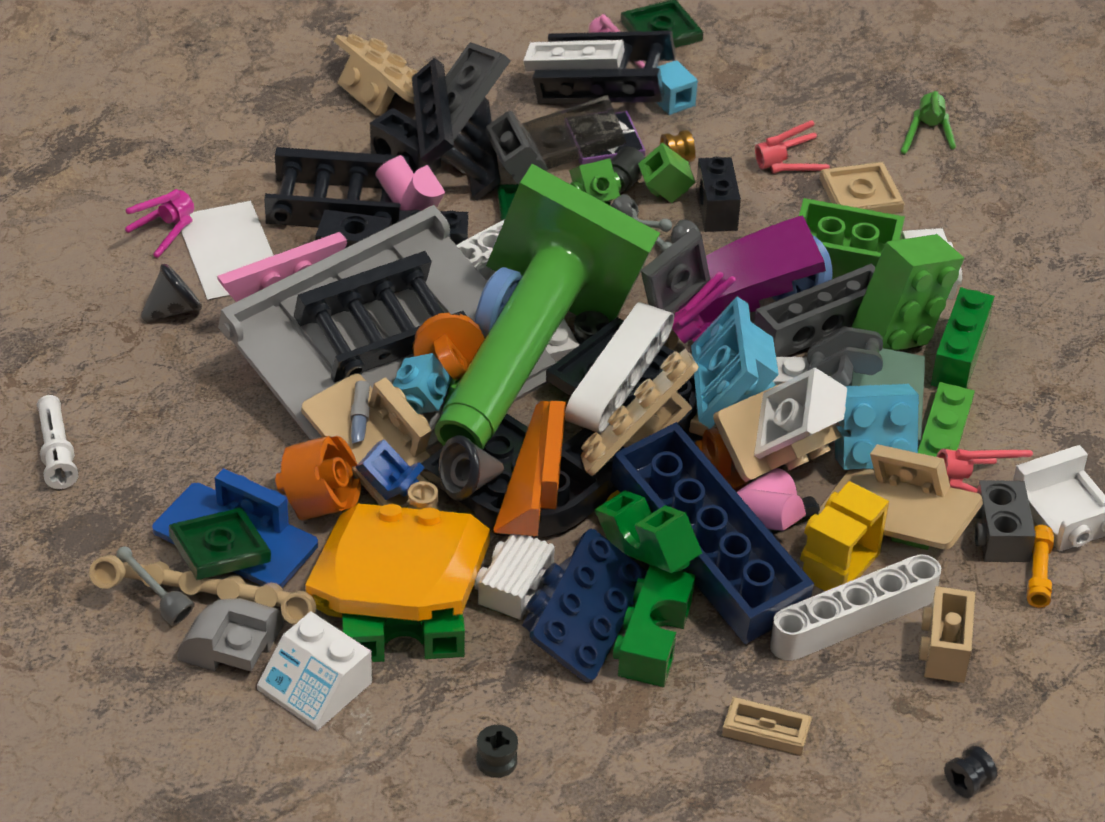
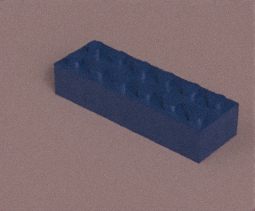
[610,422,814,644]

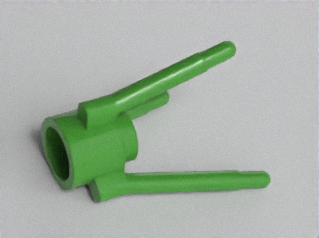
[901,91,956,154]

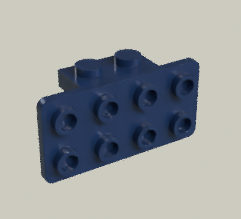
[522,528,647,683]

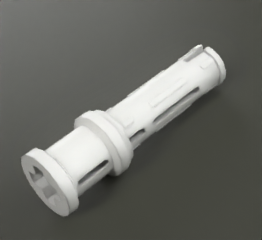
[37,395,78,489]

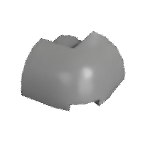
[178,598,284,671]

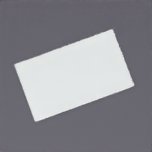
[181,201,274,300]

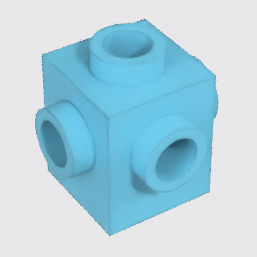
[393,353,452,414]

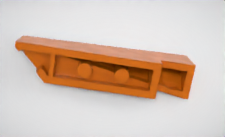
[494,401,566,536]

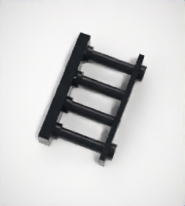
[533,31,676,104]
[412,58,501,201]
[264,147,409,228]
[293,251,467,382]

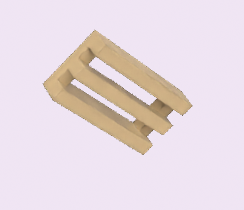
[722,697,812,756]

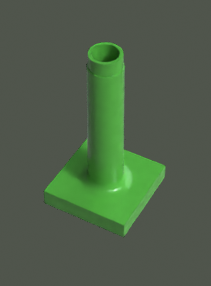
[435,164,660,450]

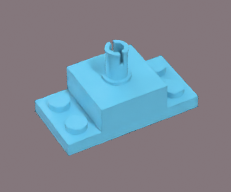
[691,296,779,429]

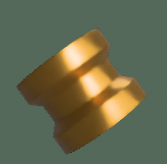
[659,130,696,163]

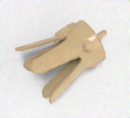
[407,481,440,511]

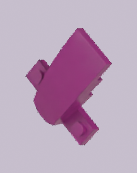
[675,215,826,331]

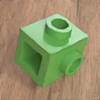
[569,158,621,206]

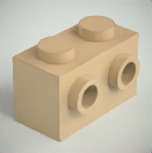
[918,586,975,683]

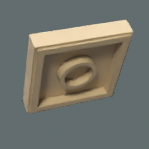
[820,162,904,214]

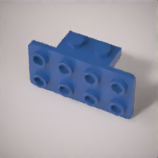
[152,468,318,588]

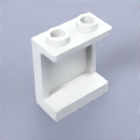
[1013,445,1105,552]

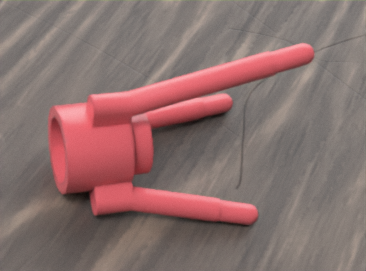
[755,120,830,173]
[936,449,1033,493]

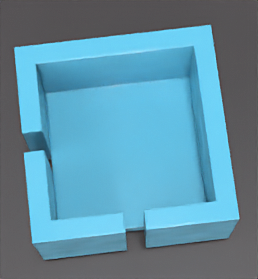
[835,384,919,470]

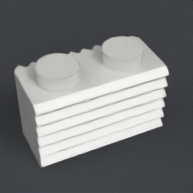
[475,534,555,620]

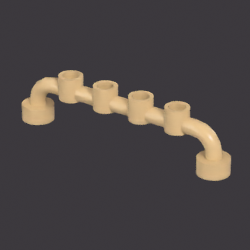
[89,555,316,625]

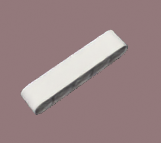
[565,302,674,433]
[770,554,941,661]

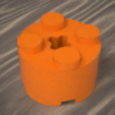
[275,436,361,521]

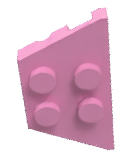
[217,232,347,302]

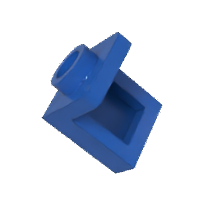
[355,439,425,500]

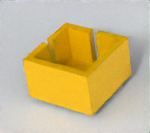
[800,481,889,591]

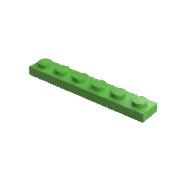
[891,382,975,550]

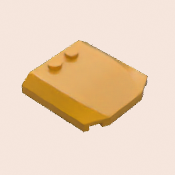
[305,503,490,621]

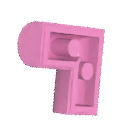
[375,155,445,211]
[737,468,806,531]

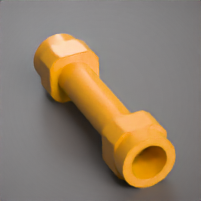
[1026,525,1054,608]

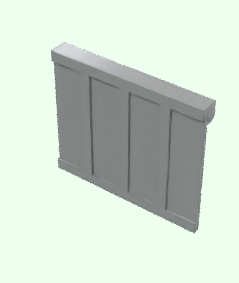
[218,205,556,486]

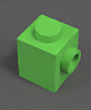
[638,143,696,203]

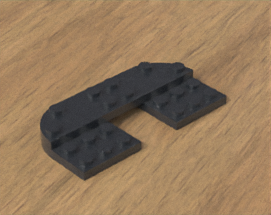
[420,317,697,538]

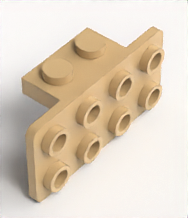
[334,34,418,116]
[581,349,699,476]
[301,373,437,508]
[713,381,841,481]
[818,444,983,549]

